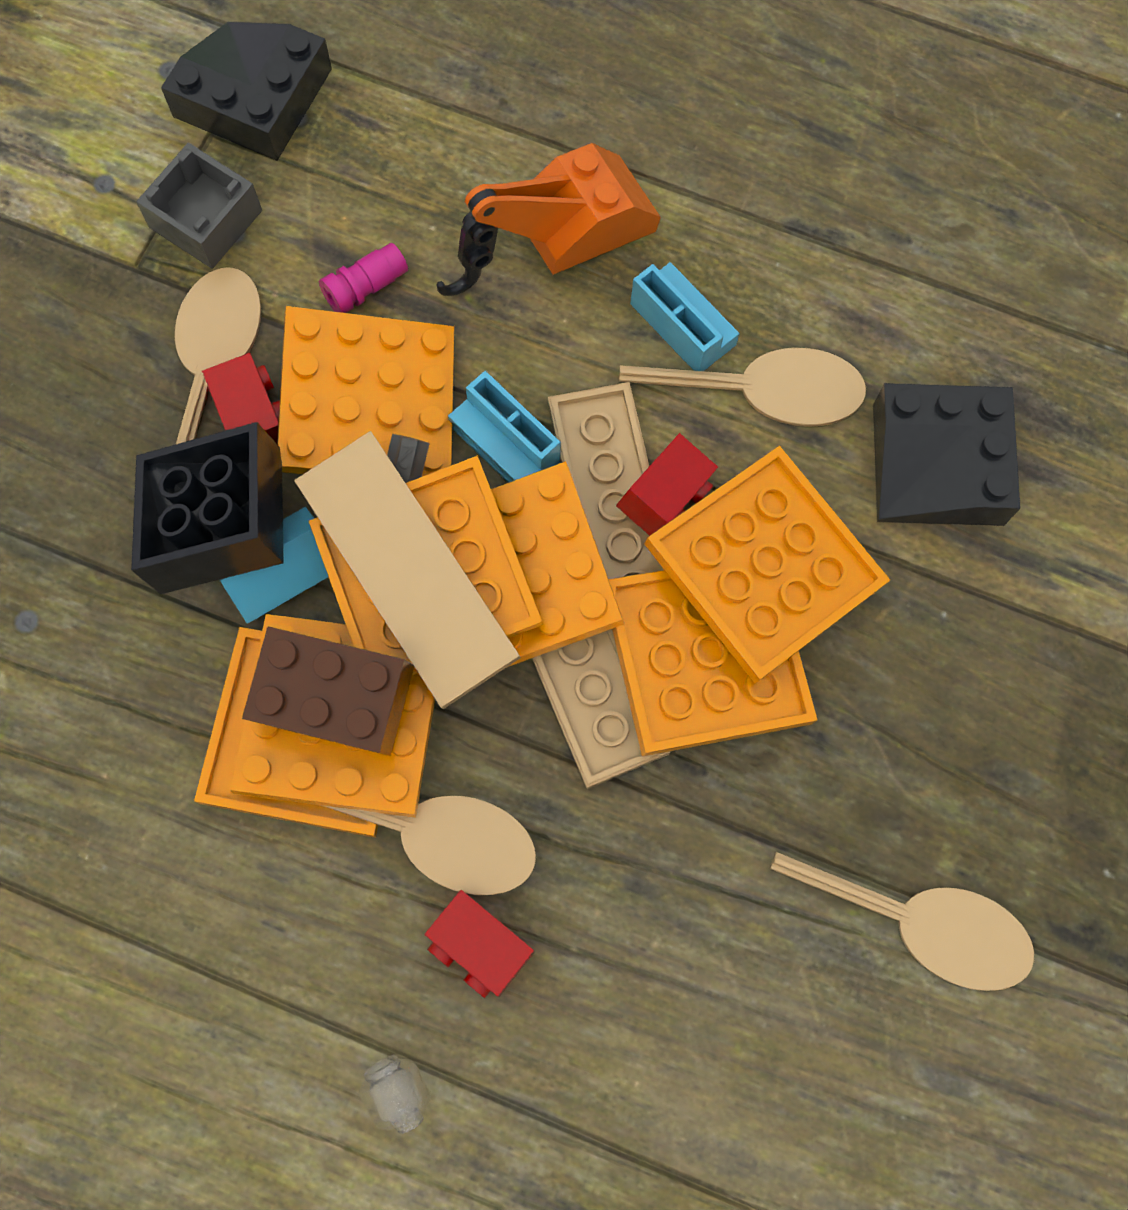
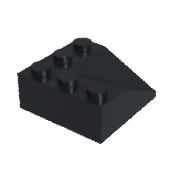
[161,22,332,161]
[873,383,1020,526]
[131,422,284,595]

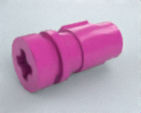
[319,243,408,313]

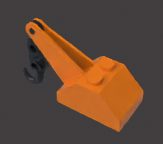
[436,143,661,296]

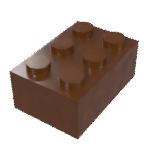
[242,626,414,756]

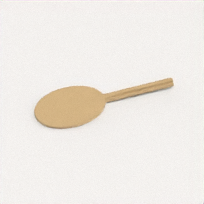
[175,267,261,444]
[619,348,866,427]
[321,796,536,895]
[770,852,1034,991]

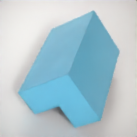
[630,262,740,371]
[448,371,561,483]
[220,507,328,624]

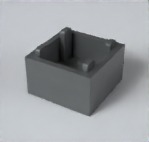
[136,142,262,269]

